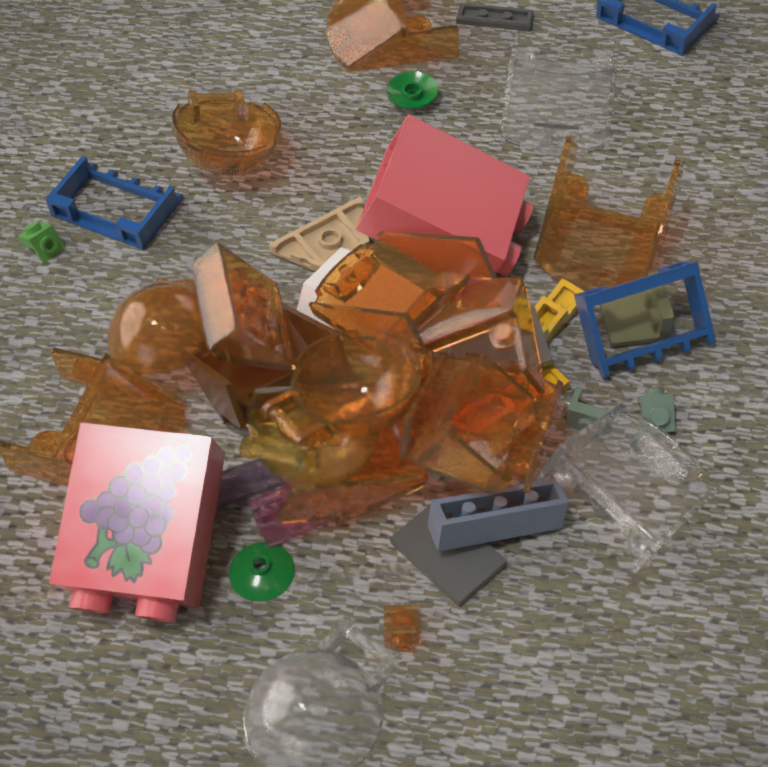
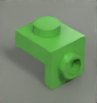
[17,221,65,262]

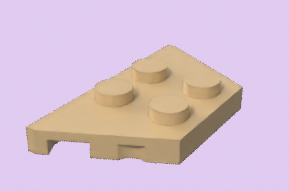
[269,197,370,272]

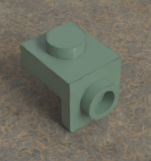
[562,386,608,436]
[637,388,676,433]

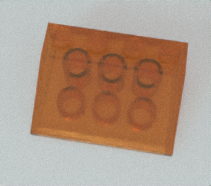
[192,242,299,372]

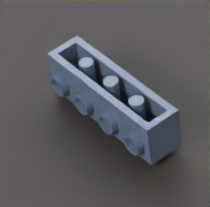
[427,478,569,551]

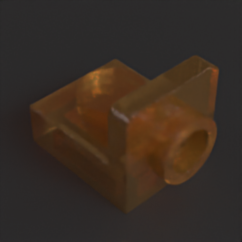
[383,604,419,652]

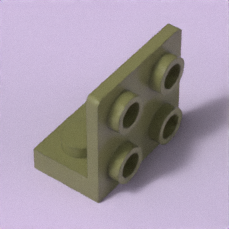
[599,271,675,347]

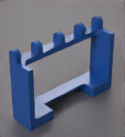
[596,0,719,56]
[46,156,184,250]
[574,261,716,379]

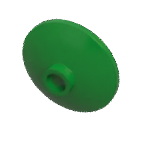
[386,71,439,109]
[229,542,295,602]

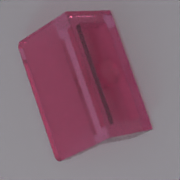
[248,476,327,548]

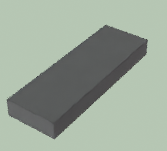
[456,3,534,32]

